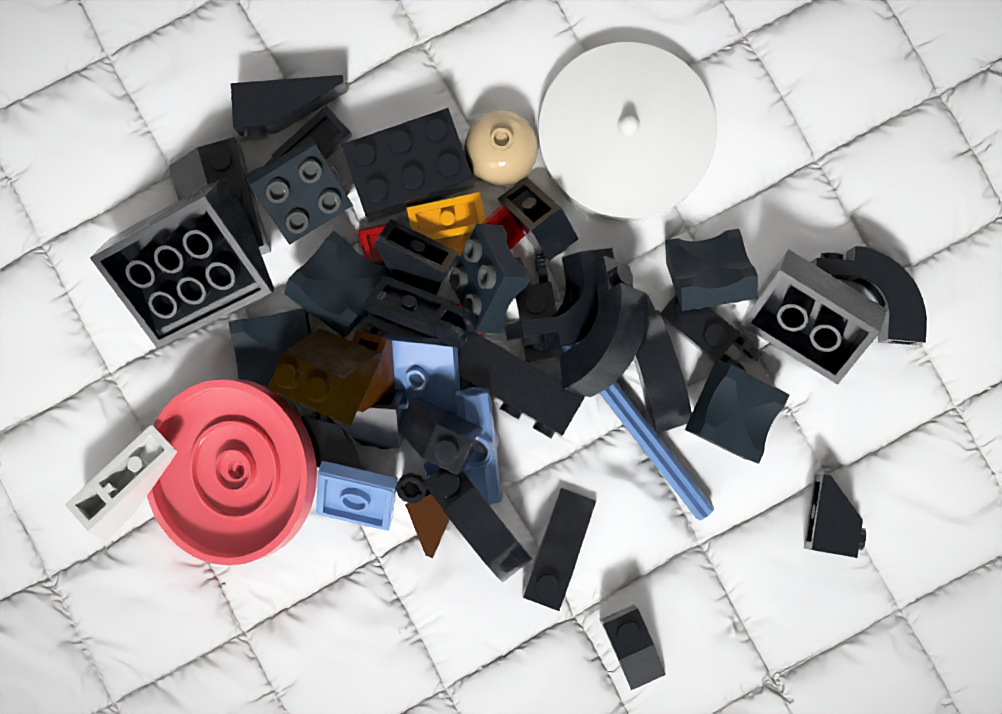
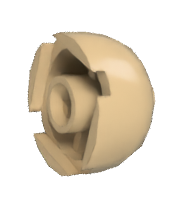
[464,110,538,187]

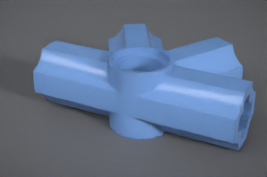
[423,387,502,505]

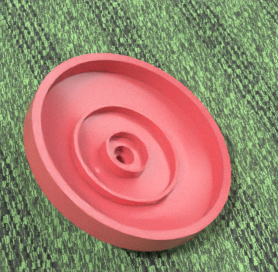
[147,379,317,565]

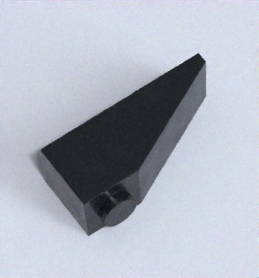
[230,75,347,140]
[522,488,596,611]

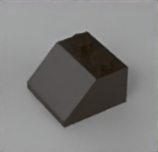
[266,328,383,426]

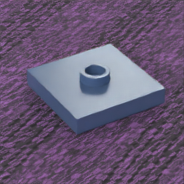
[382,333,460,415]
[316,461,398,531]

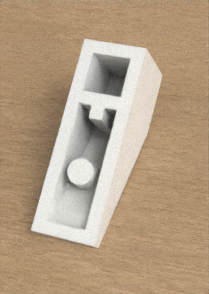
[65,424,177,541]

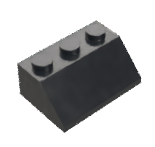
[169,137,271,255]

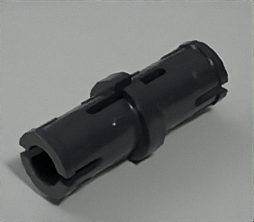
[396,473,427,504]

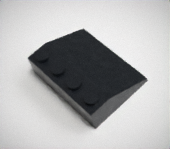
[90,177,275,349]

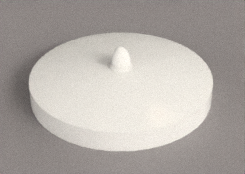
[538,42,717,221]

